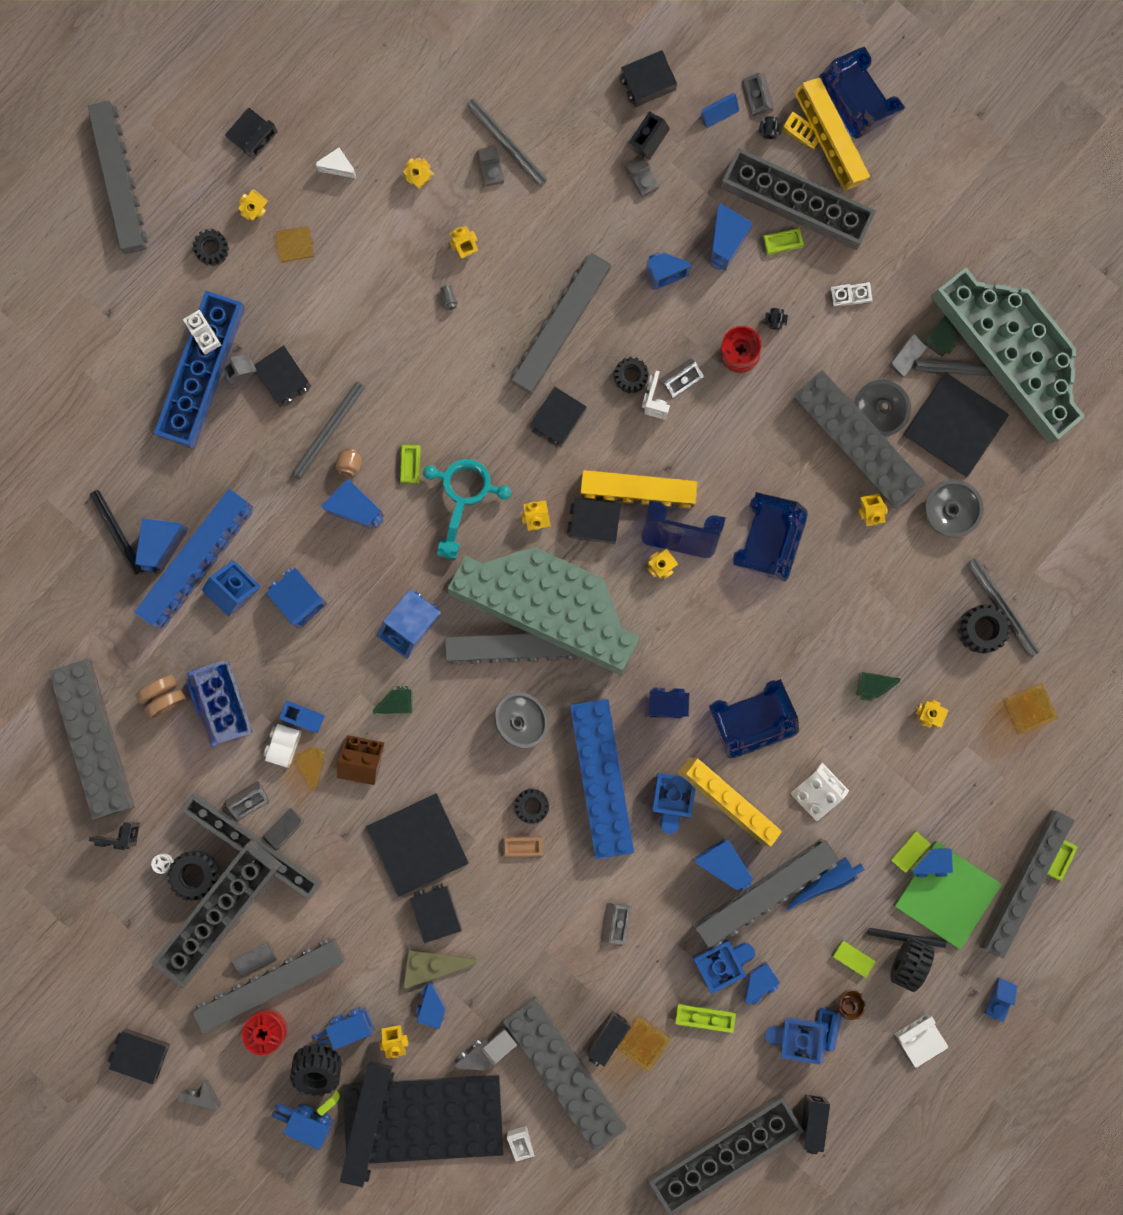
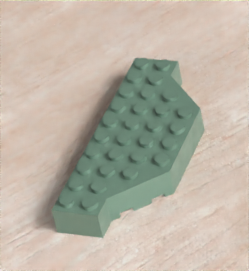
[930,267,1085,444]
[448,547,640,676]

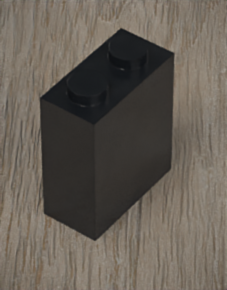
[619,50,677,107]
[254,345,311,407]
[530,386,587,448]
[567,498,621,544]
[410,883,462,944]
[587,1011,631,1067]
[108,1028,170,1085]
[799,1094,830,1154]

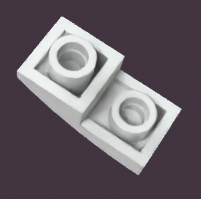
[831,282,873,306]
[183,310,221,355]

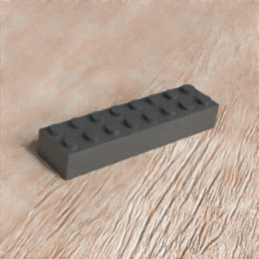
[720,148,876,250]
[794,370,926,509]
[49,659,135,820]
[693,839,839,948]
[152,840,283,988]
[503,996,627,1152]
[648,1093,804,1215]

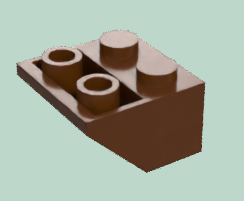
[337,735,385,785]

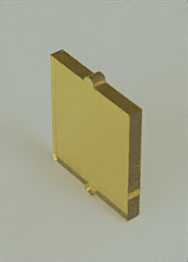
[276,226,314,262]

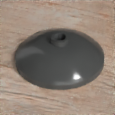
[854,379,911,437]
[925,480,984,537]
[494,692,548,749]

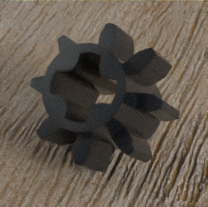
[759,116,783,139]
[764,308,788,330]

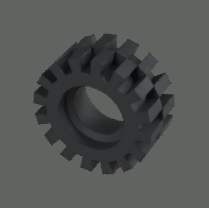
[193,229,229,266]
[614,357,649,393]
[514,789,549,824]

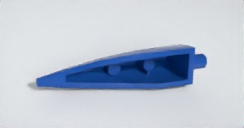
[786,857,865,911]

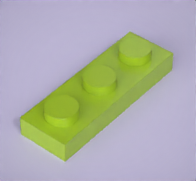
[675,1004,736,1033]

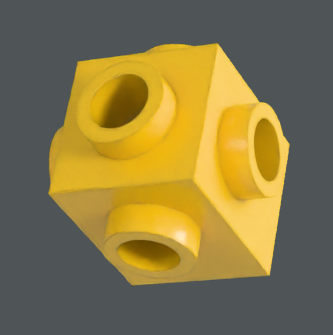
[403,158,435,189]
[238,189,268,220]
[449,226,478,259]
[858,493,888,526]
[521,500,551,531]
[647,549,678,579]
[916,699,949,729]
[379,1025,409,1058]

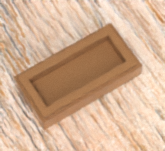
[504,837,543,857]

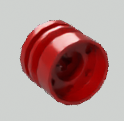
[721,326,762,373]
[242,1009,288,1055]

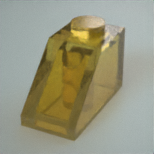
[294,746,326,791]

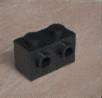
[628,111,670,160]

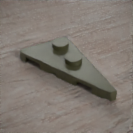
[404,950,477,988]

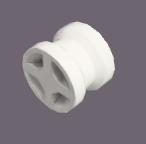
[151,854,174,874]

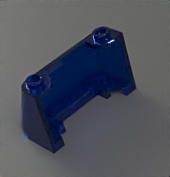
[818,46,905,139]
[733,492,808,582]
[641,500,726,558]
[709,679,799,759]

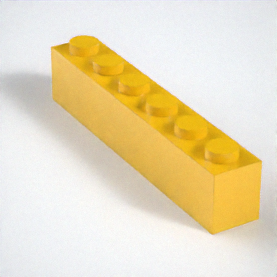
[794,78,870,191]
[581,470,697,509]
[678,758,782,847]

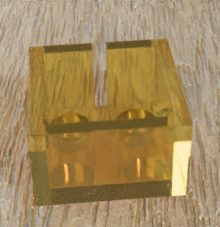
[1002,683,1059,734]
[616,1014,672,1072]

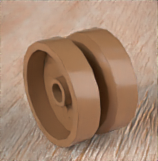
[135,675,186,720]

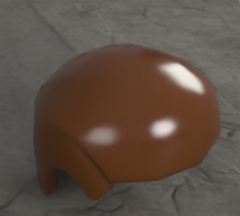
[836,989,866,1020]

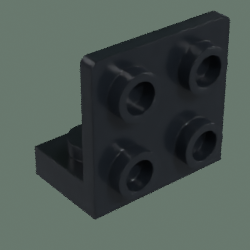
[225,108,278,160]
[89,821,140,850]

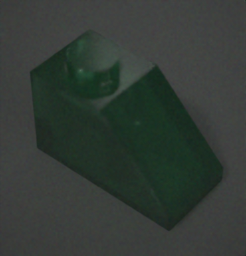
[924,315,957,357]
[856,672,901,702]
[373,686,413,714]

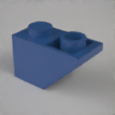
[279,701,325,733]
[910,848,953,877]
[744,962,780,1005]
[415,982,446,1029]

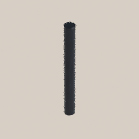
[868,927,946,948]

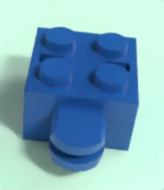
[652,773,696,834]
[692,939,755,994]
[311,1006,375,1050]
[765,1017,828,1065]
[271,1103,334,1150]

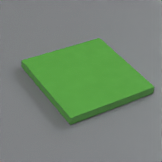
[894,841,1002,950]

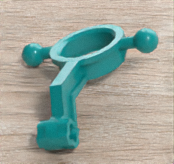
[423,459,511,560]

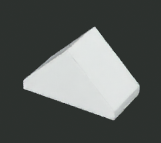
[316,148,356,178]
[507,1126,535,1162]

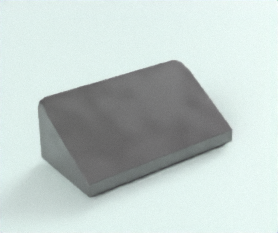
[743,72,774,115]
[889,334,927,377]
[660,359,704,398]
[225,781,270,821]
[263,808,304,849]
[601,903,631,945]
[232,942,277,977]

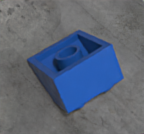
[645,253,691,290]
[202,560,261,617]

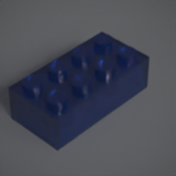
[187,659,253,747]
[645,688,690,719]

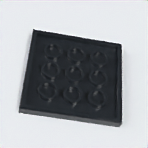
[903,373,1010,478]
[366,793,469,897]

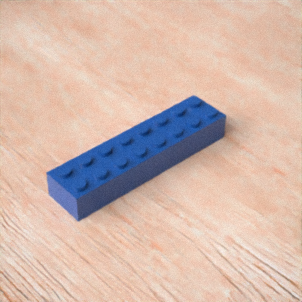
[154,290,245,449]
[134,489,253,629]
[570,699,634,859]

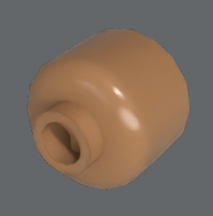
[335,448,362,478]

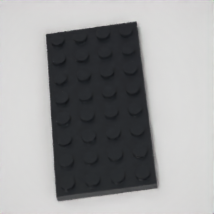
[343,1075,504,1164]

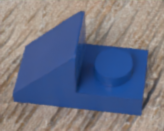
[984,977,1017,1022]

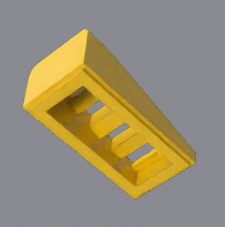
[782,112,819,151]

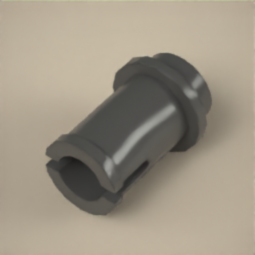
[440,285,458,310]

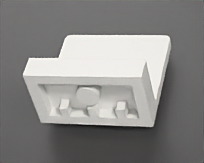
[642,371,670,420]
[791,763,849,821]
[895,1013,948,1067]

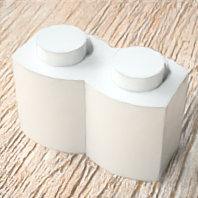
[264,724,302,768]

